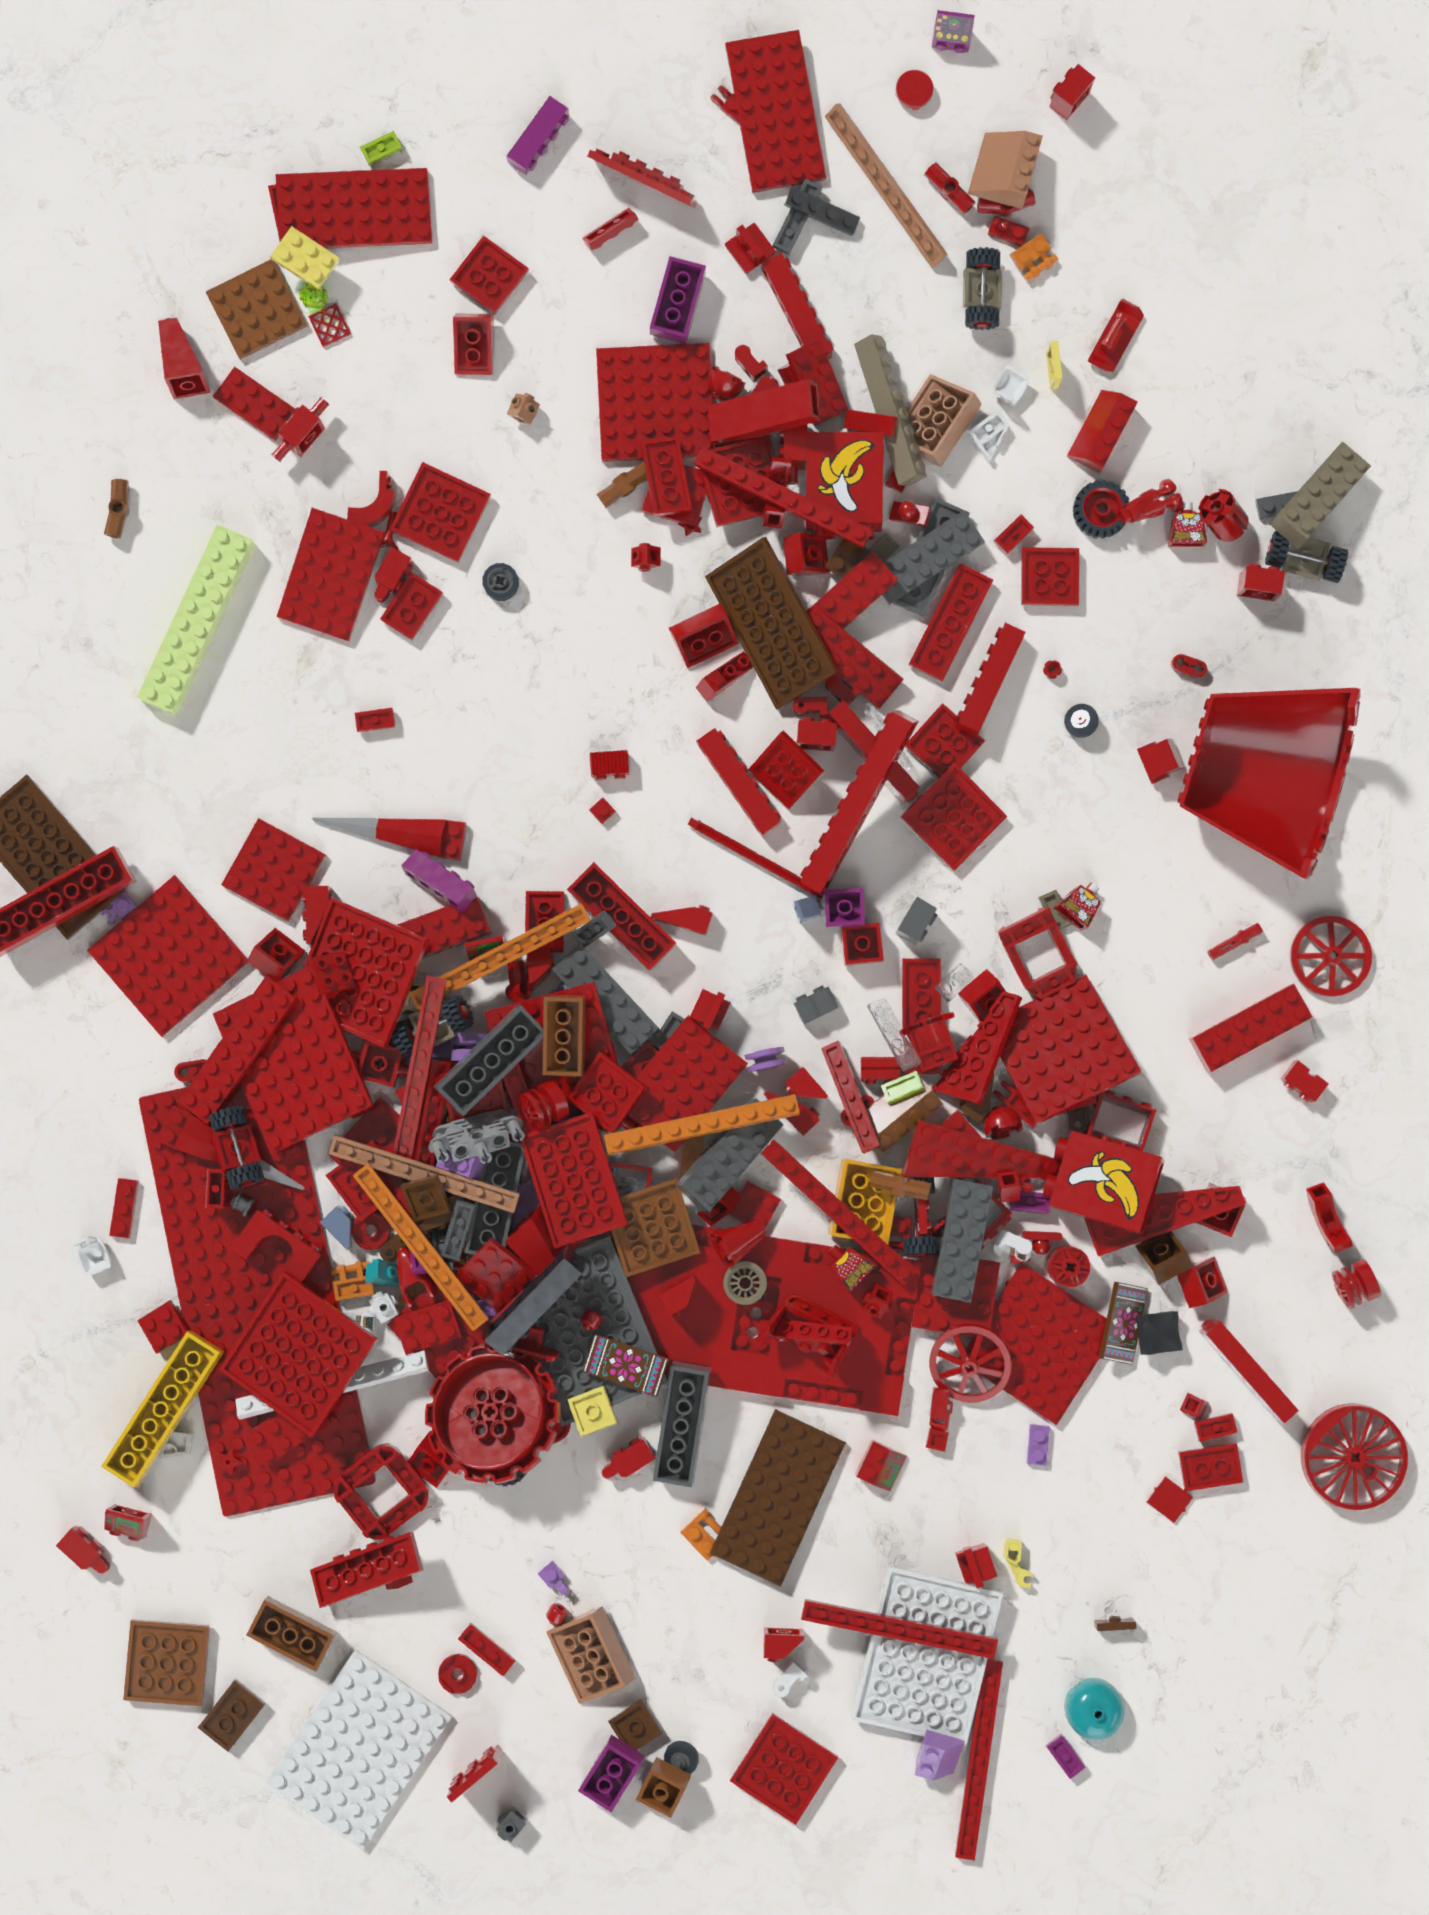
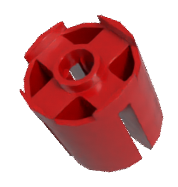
[1198,489,1249,542]

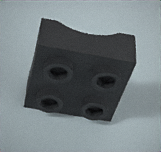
[1136,1311,1183,1355]

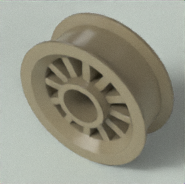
[724,1261,767,1305]

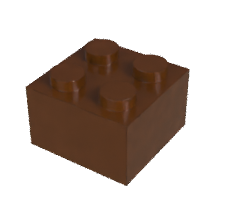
[1135,1231,1192,1285]

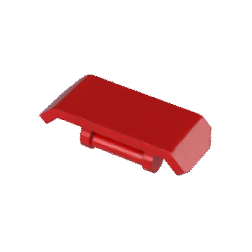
[1087,299,1144,372]

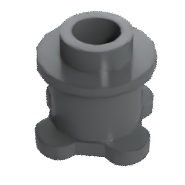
[230,1193,256,1217]

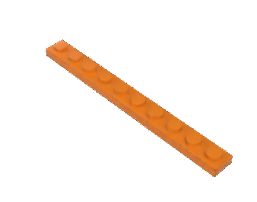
[409,903,591,1010]
[604,1094,800,1155]
[353,1163,489,1331]

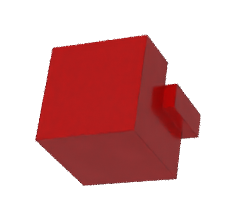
[1137,739,1184,784]
[690,989,731,1031]
[955,1543,998,1588]

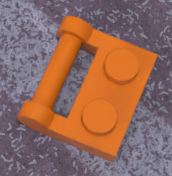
[680,1508,721,1561]

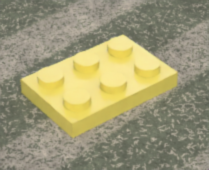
[270,226,340,291]

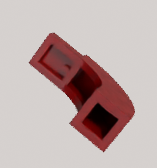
[762,457,792,529]
[347,471,396,528]
[1306,1182,1353,1253]

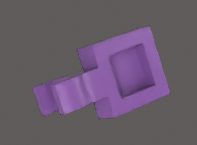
[538,1560,570,1596]

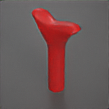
[380,511,399,550]

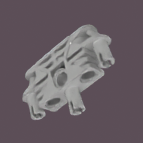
[428,1109,525,1164]

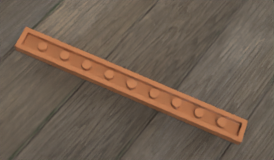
[825,103,948,268]
[328,1135,520,1213]

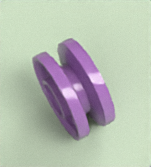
[744,1047,787,1072]

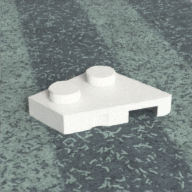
[967,409,1009,462]

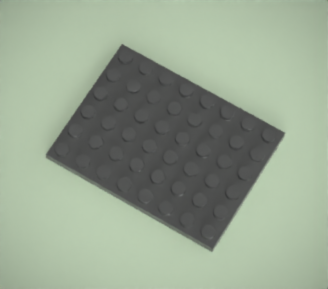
[530,1236,668,1427]

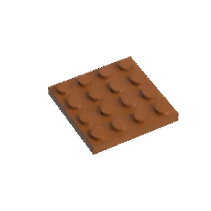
[206,259,307,360]
[611,1178,700,1277]
[123,1619,210,1706]

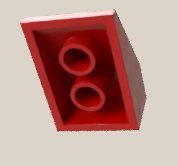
[453,313,494,375]
[525,891,564,952]

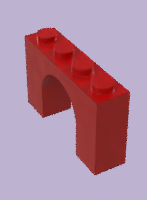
[230,1209,324,1284]

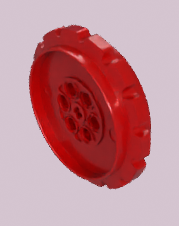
[425,1344,561,1484]

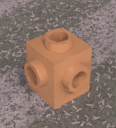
[507,393,540,425]

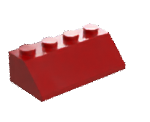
[1067,390,1138,473]

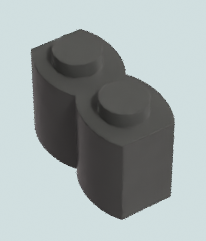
[793,985,838,1025]

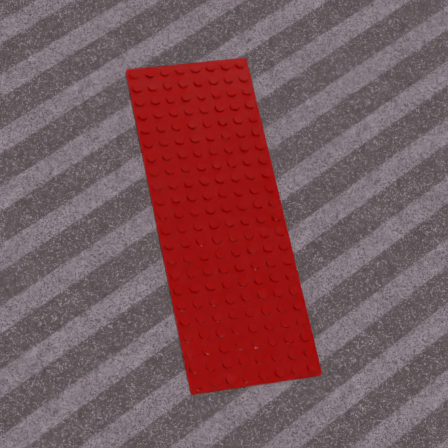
[139,1082,376,1517]

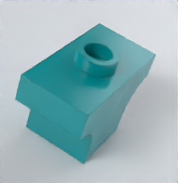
[365,1259,400,1286]

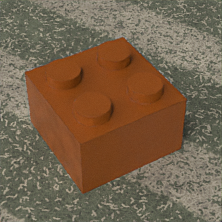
[636,1757,691,1818]

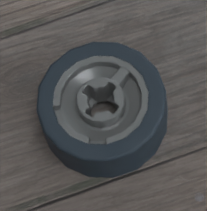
[482,563,519,601]

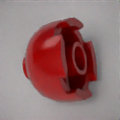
[708,365,746,401]
[983,1105,1023,1140]

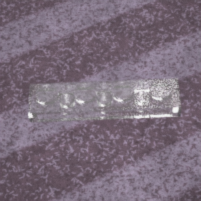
[863,701,913,770]
[867,998,921,1071]

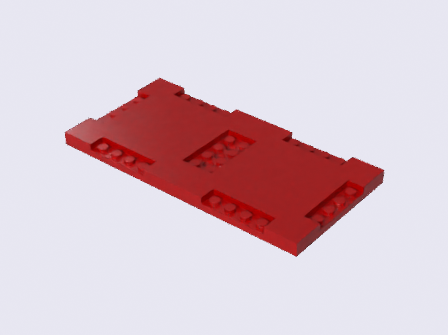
[611,1224,922,1416]

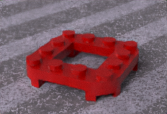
[334,1443,429,1540]

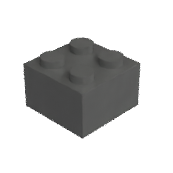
[895,897,938,944]

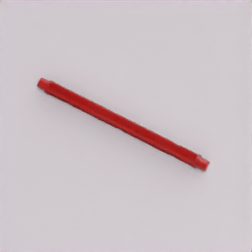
[687,817,825,899]

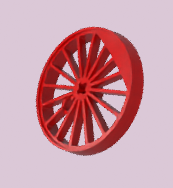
[1301,1403,1408,1510]

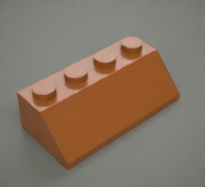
[543,995,586,1076]
[867,1070,943,1153]

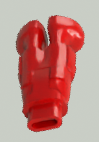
[1117,479,1183,524]

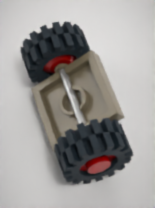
[963,247,1002,330]
[1265,531,1348,583]
[392,995,474,1056]

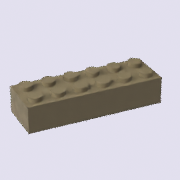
[1269,441,1371,549]

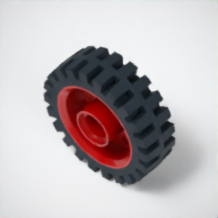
[1073,480,1129,539]

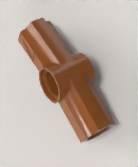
[596,462,647,508]
[104,479,129,539]
[870,1170,931,1200]

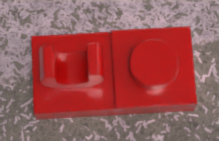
[988,215,1030,247]

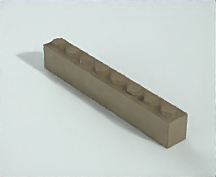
[854,334,927,486]

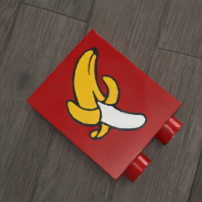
[806,432,884,540]
[1042,1130,1165,1236]

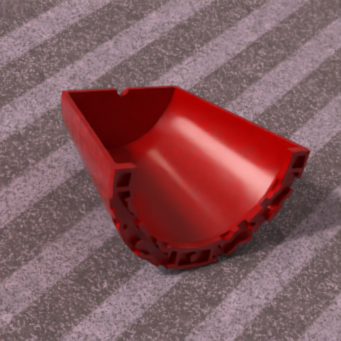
[1177,687,1361,880]

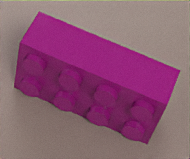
[649,256,706,344]

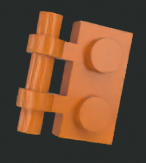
[1009,232,1058,282]
[331,1261,375,1301]

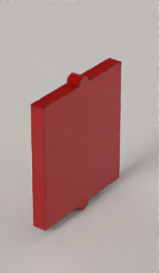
[1146,1476,1193,1523]

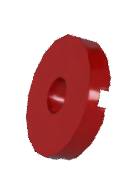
[352,1212,391,1250]
[438,1653,477,1694]

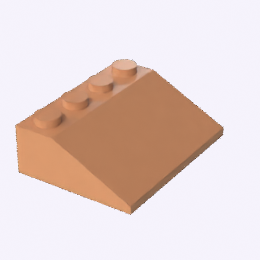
[968,131,1043,209]
[907,374,982,467]
[546,1606,636,1704]

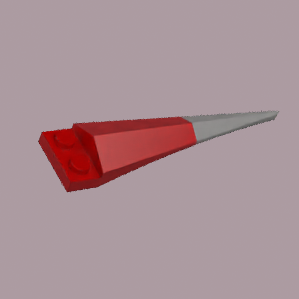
[311,817,467,861]
[156,1105,305,1190]

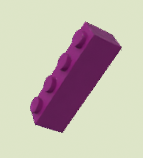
[506,96,570,175]
[401,849,477,913]

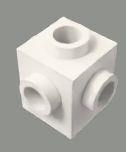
[368,1291,398,1324]

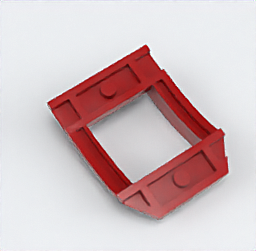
[997,907,1078,999]

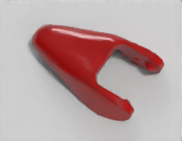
[397,1247,437,1309]

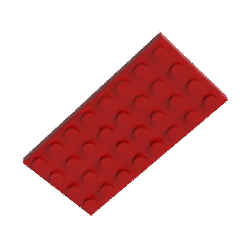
[725,30,826,193]
[275,168,432,249]

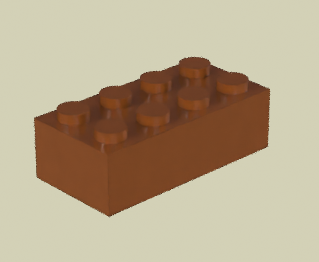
[246,1596,337,1672]

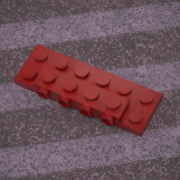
[587,148,698,208]
[310,1532,424,1608]

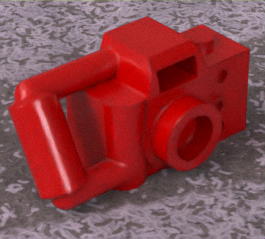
[929,1387,953,1432]

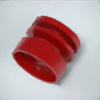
[519,1080,569,1131]
[1046,1246,1091,1287]
[1332,1259,1381,1309]

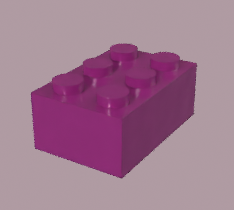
[578,1734,645,1812]

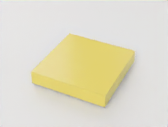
[1046,341,1062,390]
[567,1385,618,1437]

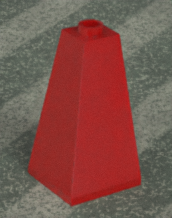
[158,318,211,399]
[505,1205,563,1275]

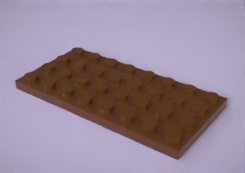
[705,537,839,710]
[0,774,127,940]
[710,1409,846,1587]

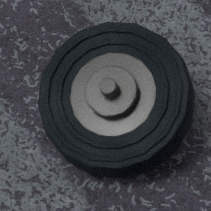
[664,1741,699,1774]

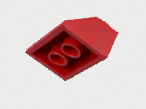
[668,603,739,668]

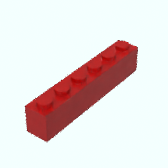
[761,253,834,359]
[955,622,1026,737]
[696,728,782,837]

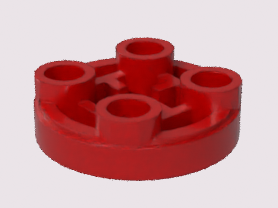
[895,70,934,110]

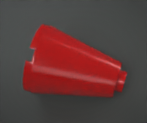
[710,1220,767,1268]

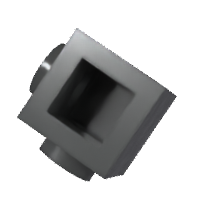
[496,1807,528,1843]

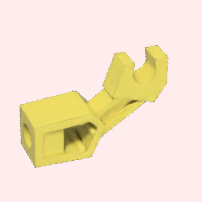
[1003,1538,1032,1588]

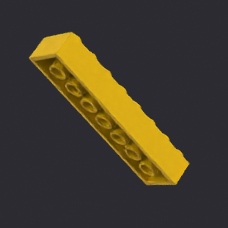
[101,1331,224,1488]

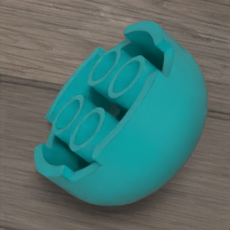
[1064,1678,1125,1740]

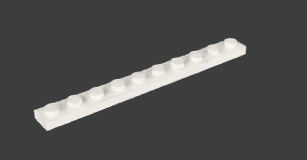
[236,1351,429,1419]

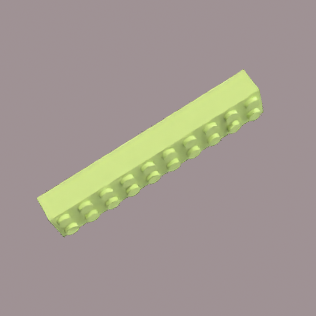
[137,524,256,716]

